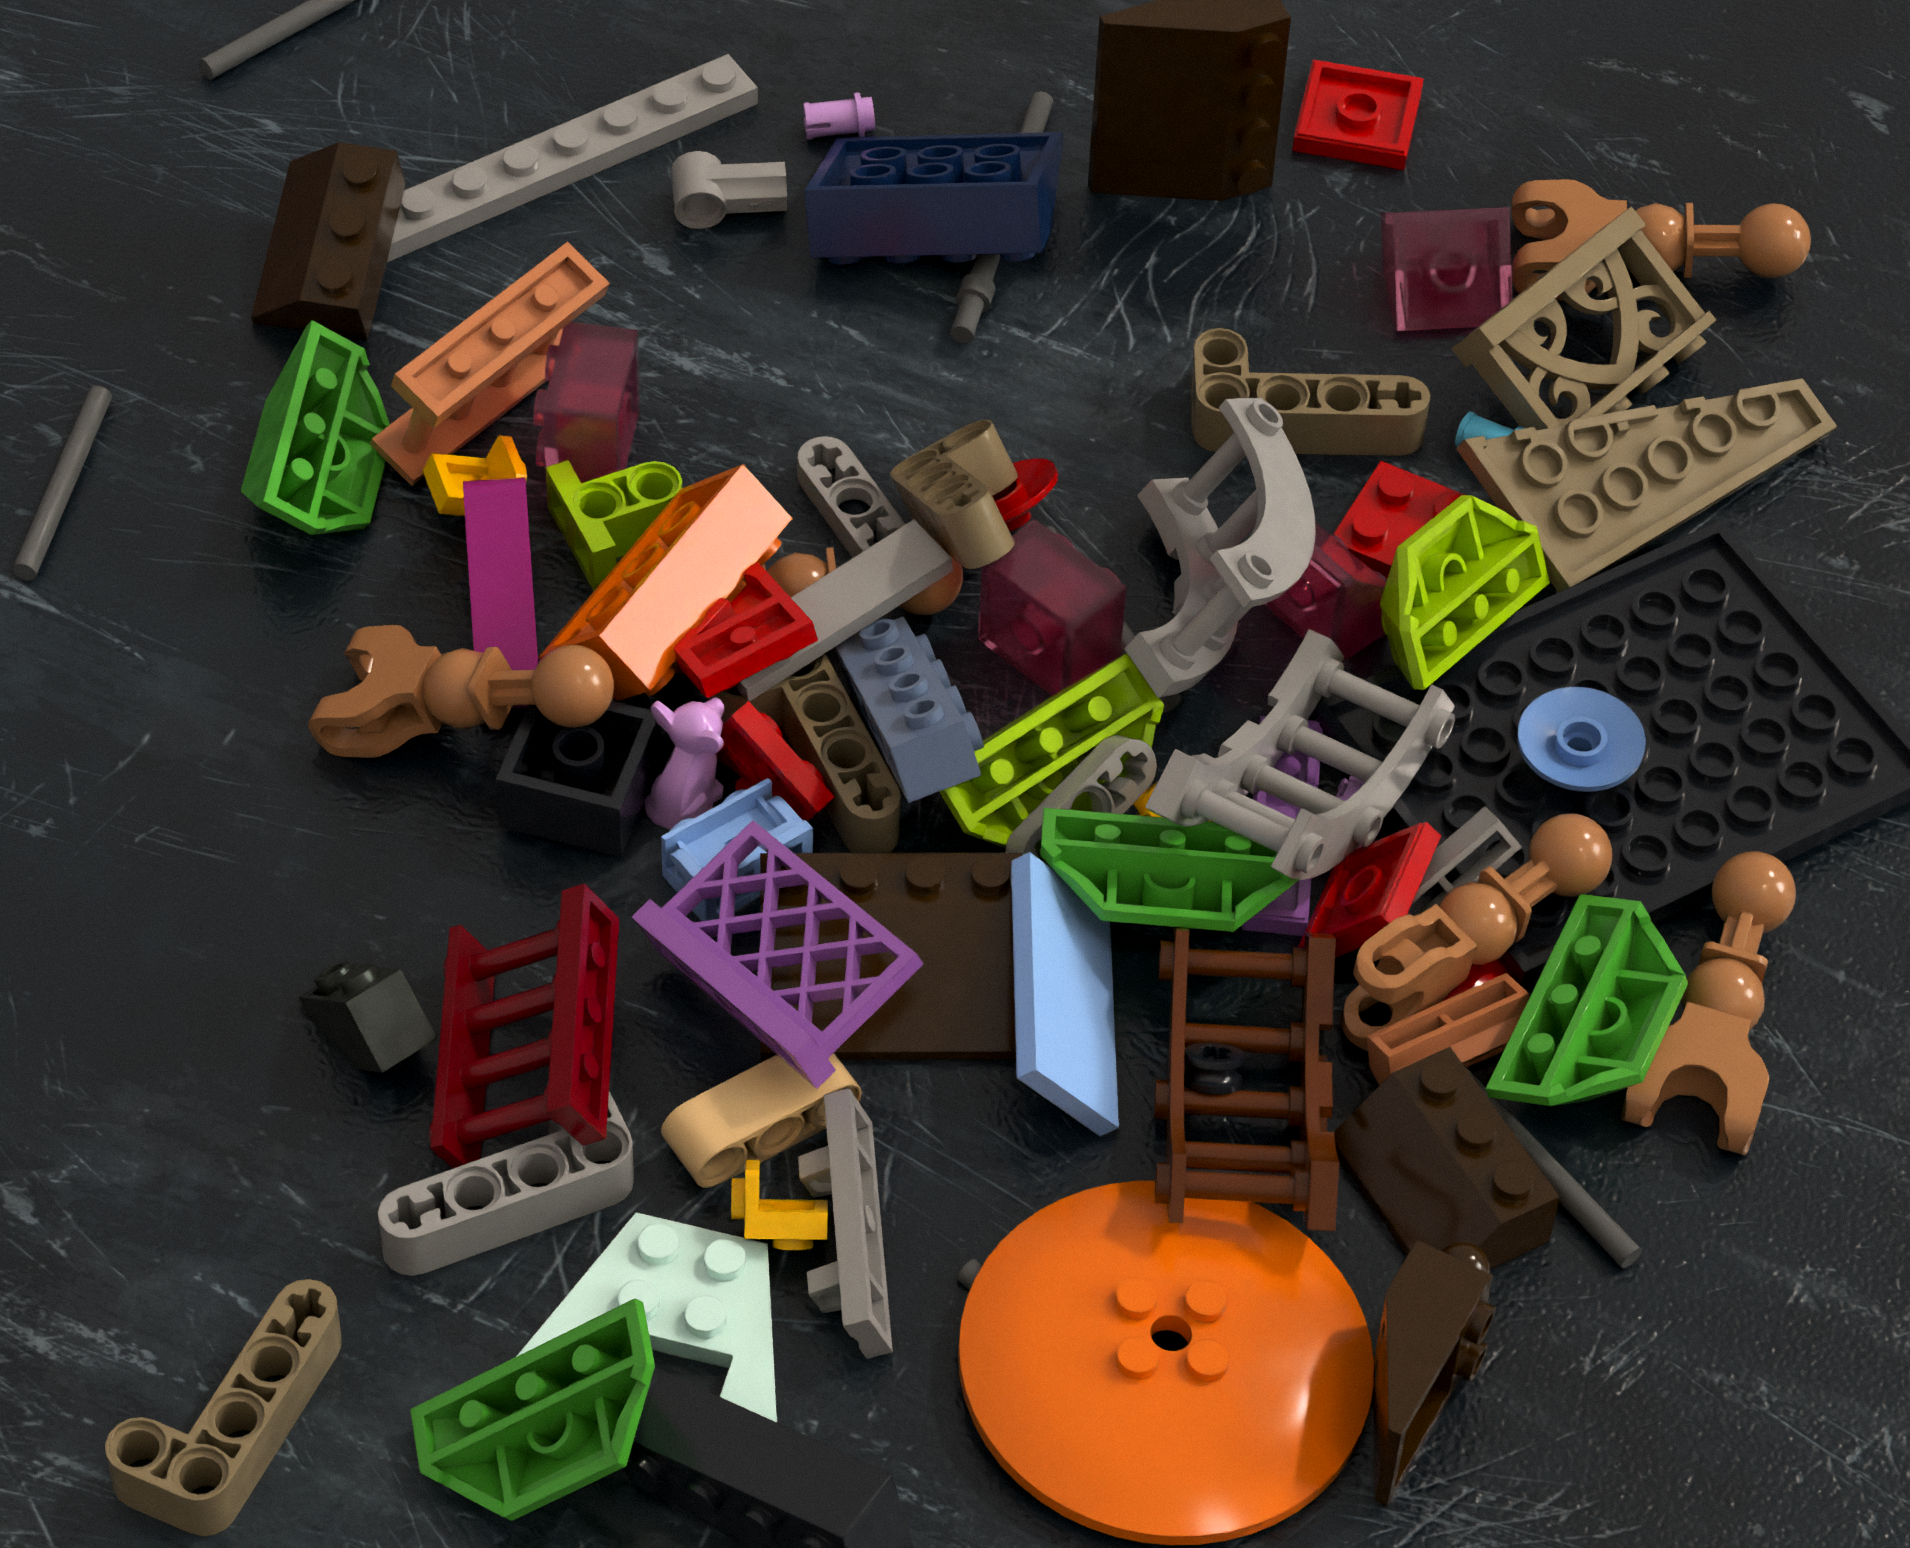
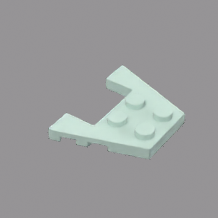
[516,1212,777,1422]

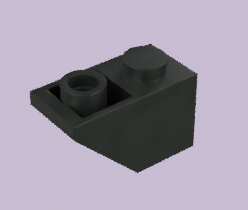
[298,960,437,1073]

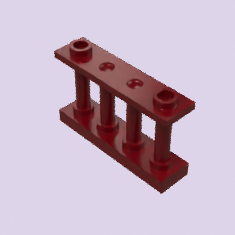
[429,883,619,1169]

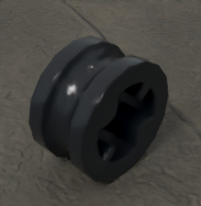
[1184,1042,1244,1094]

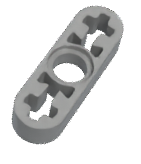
[797,436,906,558]
[1005,735,1157,867]

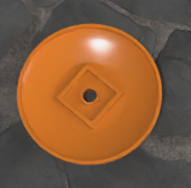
[958,1180,1374,1545]

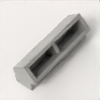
[1412,807,1522,916]

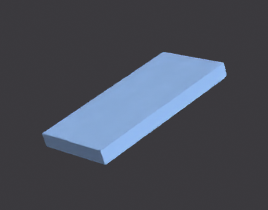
[1011,852,1119,1136]

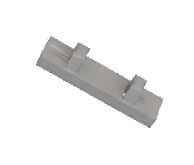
[798,1088,893,1359]

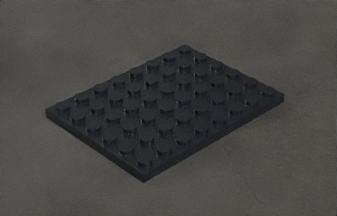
[1309,520,1910,987]

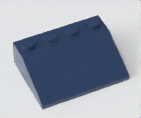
[804,132,1064,265]

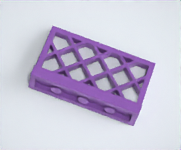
[631,820,923,1089]

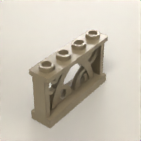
[1451,206,1716,430]

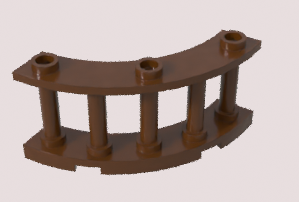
[1154,927,1339,1231]

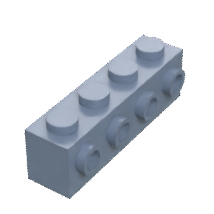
[835,616,984,803]

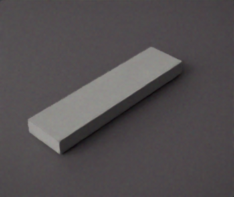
[735,519,953,701]

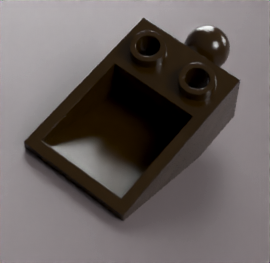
[1373,1240,1496,1507]

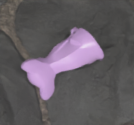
[644,697,724,830]

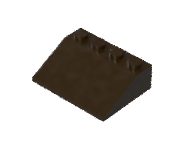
[1088,0,1291,201]
[760,853,1022,1060]

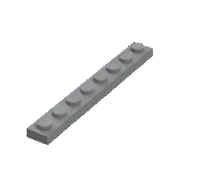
[387,54,758,262]

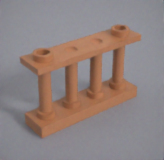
[370,241,610,486]

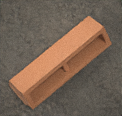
[1366,973,1530,1086]

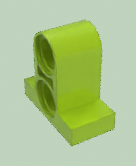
[546,460,682,591]

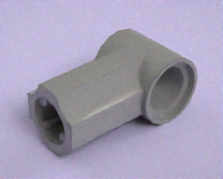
[671,151,787,229]

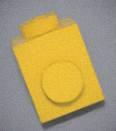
[422,435,527,516]
[731,1160,828,1250]

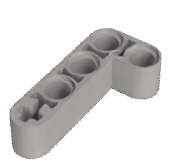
[378,1085,634,1276]

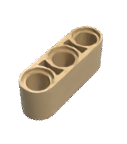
[661,1053,862,1188]

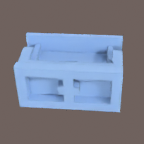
[661,778,813,921]

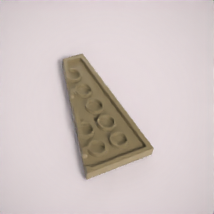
[1457,378,1837,593]

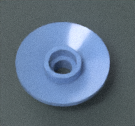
[1517,687,1646,792]

